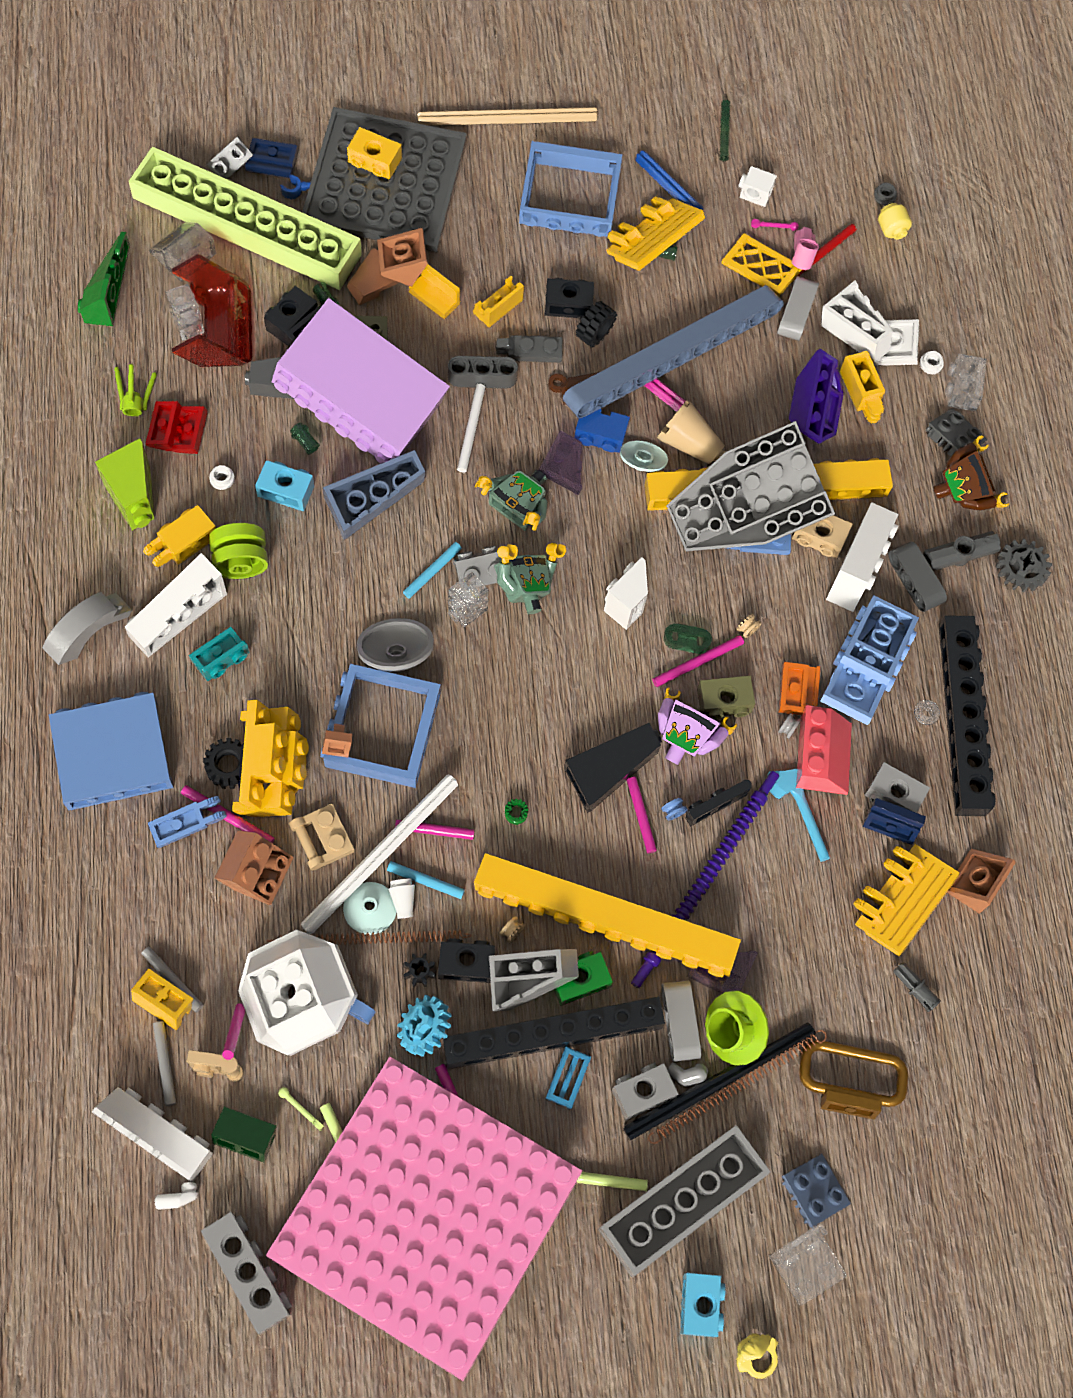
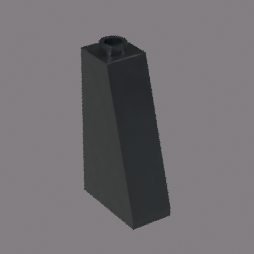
[564,723,662,813]

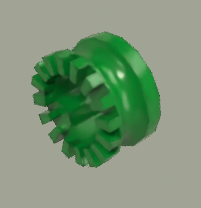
[504,799,528,825]

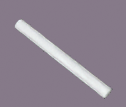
[457,384,485,473]

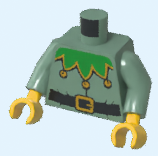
[474,470,548,531]
[494,543,566,614]

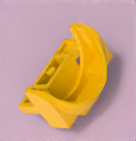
[232,700,309,817]

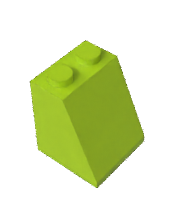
[95,438,154,531]

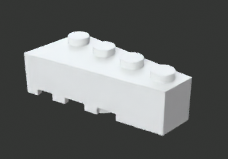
[826,502,899,612]

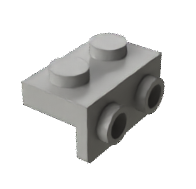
[452,545,502,591]

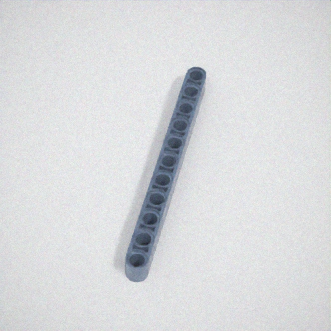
[563,285,784,418]

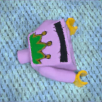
[658,687,737,765]

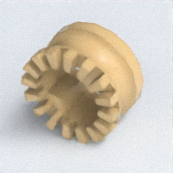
[737,614,762,639]
[499,916,525,943]

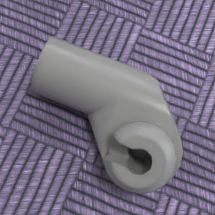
[667,1062,708,1087]

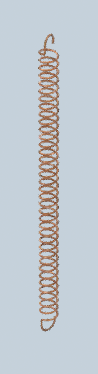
[267,930,472,945]
[648,1030,827,1144]

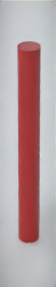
[792,224,857,282]

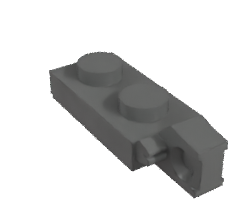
[496,335,562,363]

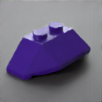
[789,349,844,444]

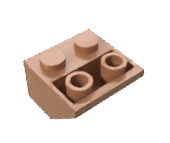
[215,831,294,905]

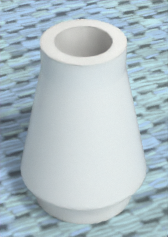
[389,879,415,919]

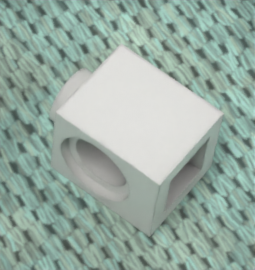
[739,166,777,207]

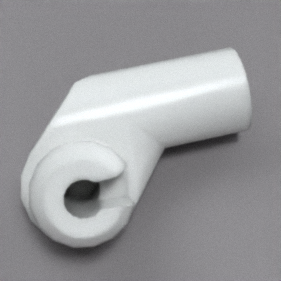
[155,1182,198,1209]

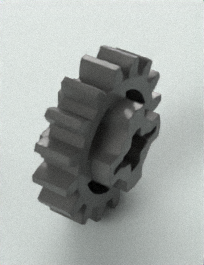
[996,539,1052,592]

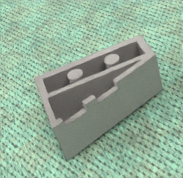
[489,949,579,1011]

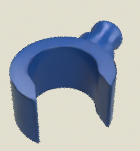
[280,175,311,199]

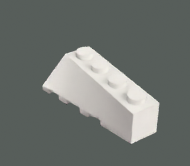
[92,1087,213,1182]

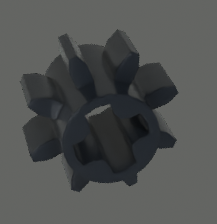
[403,953,436,987]

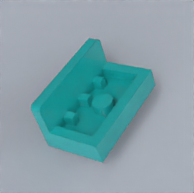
[188,627,250,682]

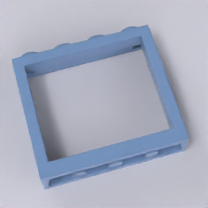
[519,141,623,237]
[320,664,441,788]

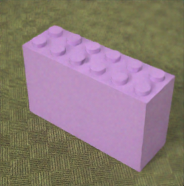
[272,298,450,464]

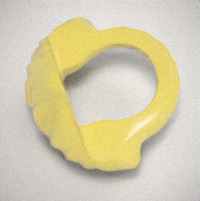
[736,1333,778,1378]

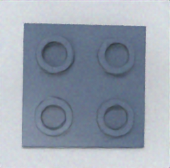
[782,1154,851,1228]

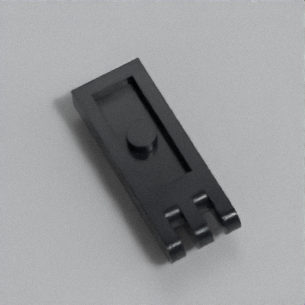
[685,780,752,827]

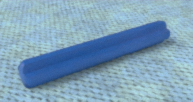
[635,150,704,210]

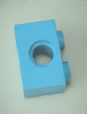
[255,460,314,512]
[680,1273,725,1337]

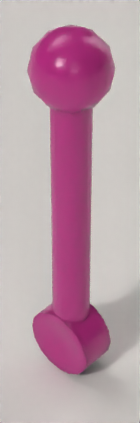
[751,219,799,231]

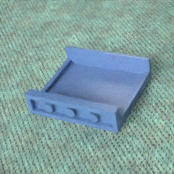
[49,692,173,811]

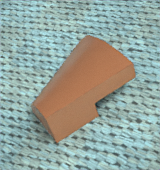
[347,248,400,306]

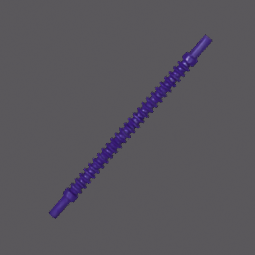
[631,771,780,989]

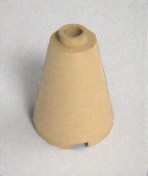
[657,400,725,465]

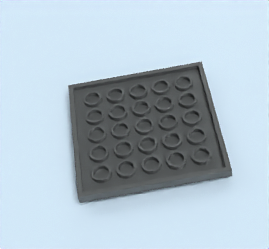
[302,107,467,252]

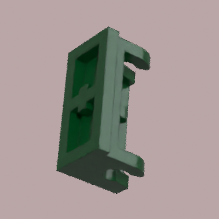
[211,1107,276,1163]

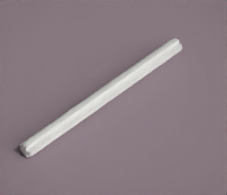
[301,774,458,934]

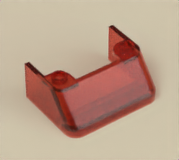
[172,254,252,367]

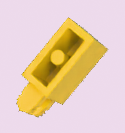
[840,351,885,424]
[143,505,216,567]

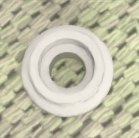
[920,351,944,374]
[209,465,235,490]

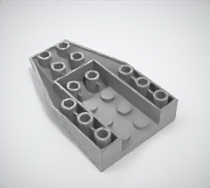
[666,421,835,551]

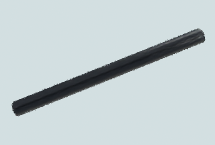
[623,1023,815,1140]

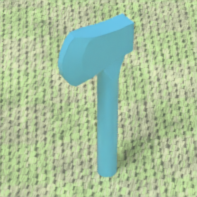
[767,769,830,862]

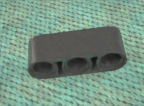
[448,356,518,388]
[888,541,947,612]

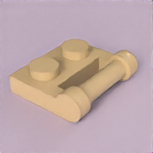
[289,804,355,871]
[186,1050,244,1082]

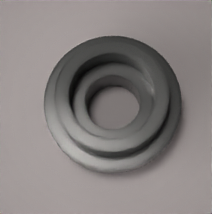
[874,183,897,205]

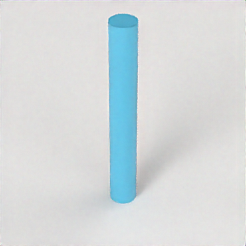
[403,542,462,599]
[387,861,465,899]

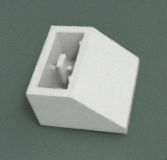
[604,557,648,630]

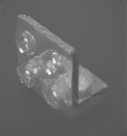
[769,1223,847,1306]

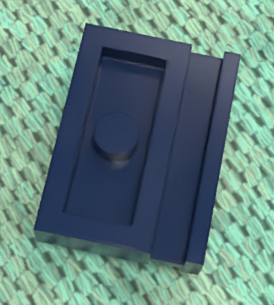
[245,138,298,178]
[862,798,926,845]

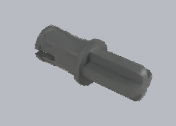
[894,962,941,1012]

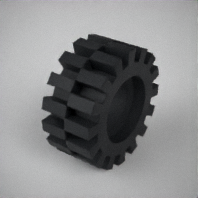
[575,301,617,347]
[203,738,244,789]

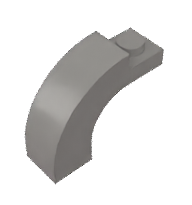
[42,592,132,665]

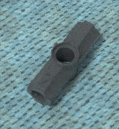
[923,531,1001,571]

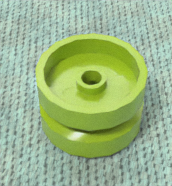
[209,523,268,579]

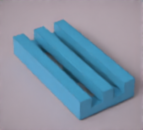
[546,1046,591,1109]

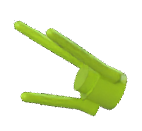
[114,364,157,416]

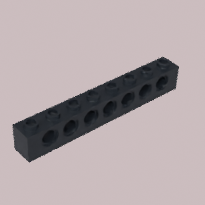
[938,615,996,816]
[443,997,665,1070]

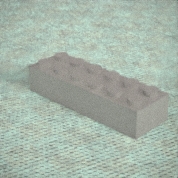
[598,1125,771,1278]

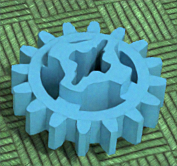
[397,995,452,1057]

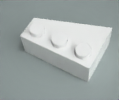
[821,281,893,363]

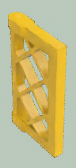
[722,233,802,296]

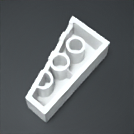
[125,553,227,657]

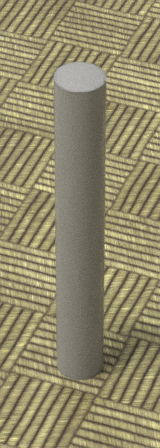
[141,946,204,1013]
[153,1021,176,1106]

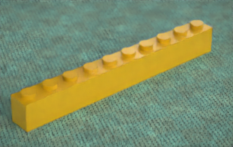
[644,458,893,511]
[474,853,741,977]

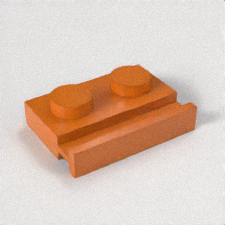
[779,662,820,715]

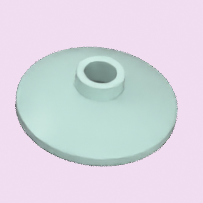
[620,441,668,472]
[343,882,397,935]

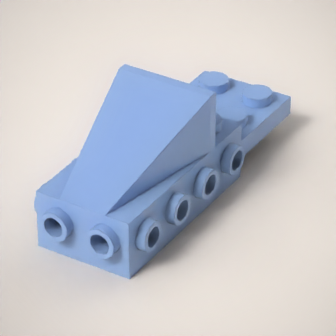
[820,595,919,725]

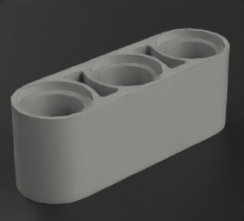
[777,276,819,341]
[661,980,701,1062]

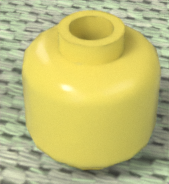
[878,203,912,239]

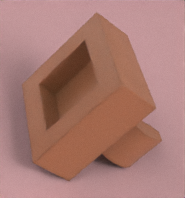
[322,723,352,758]

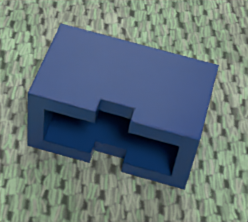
[574,409,630,453]

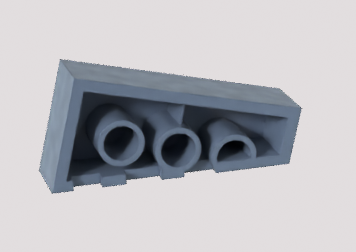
[323,450,425,540]

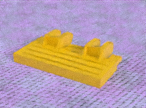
[606,196,705,271]
[853,844,960,957]

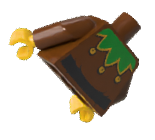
[933,435,1009,511]

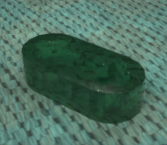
[663,623,712,654]

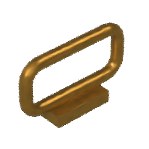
[799,1040,909,1120]

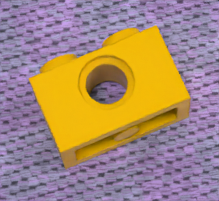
[347,127,402,179]

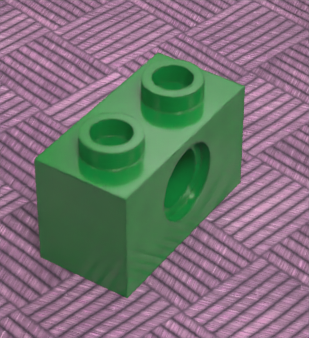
[554,951,613,1006]

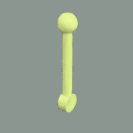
[278,1087,324,1130]

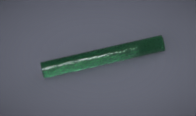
[720,100,730,161]

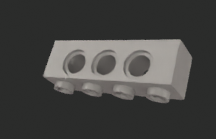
[201,1212,292,1335]

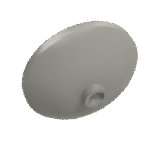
[357,618,434,671]

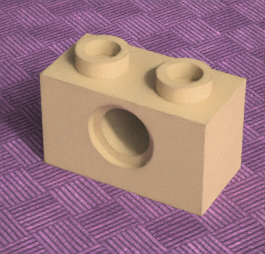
[792,516,853,558]

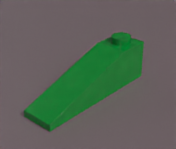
[78,232,130,326]

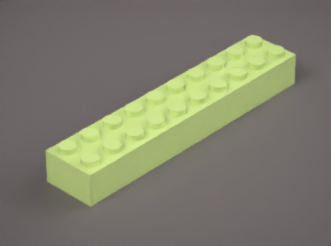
[129,147,362,290]

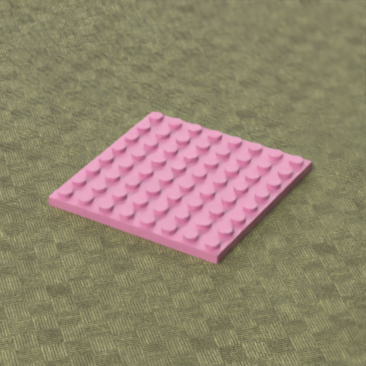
[266,1057,582,1381]

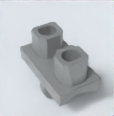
[207,136,254,179]

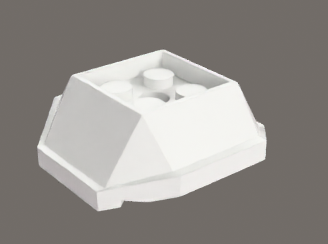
[238,930,358,1055]

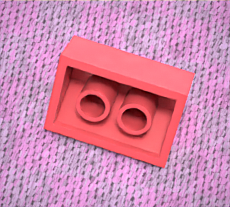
[796,705,852,795]

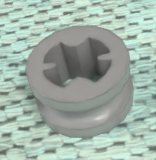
[778,713,801,739]

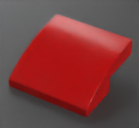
[145,401,208,454]

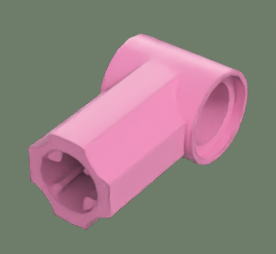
[791,227,819,270]

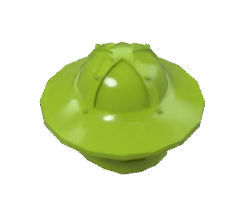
[705,991,769,1065]

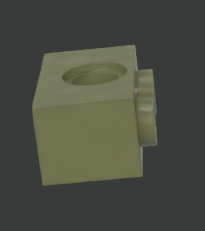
[697,676,755,720]

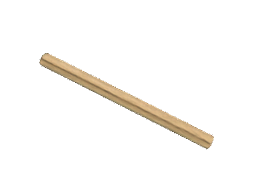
[418,107,597,126]

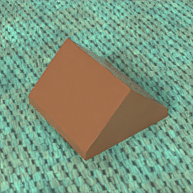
[377,228,428,287]
[947,849,1016,914]

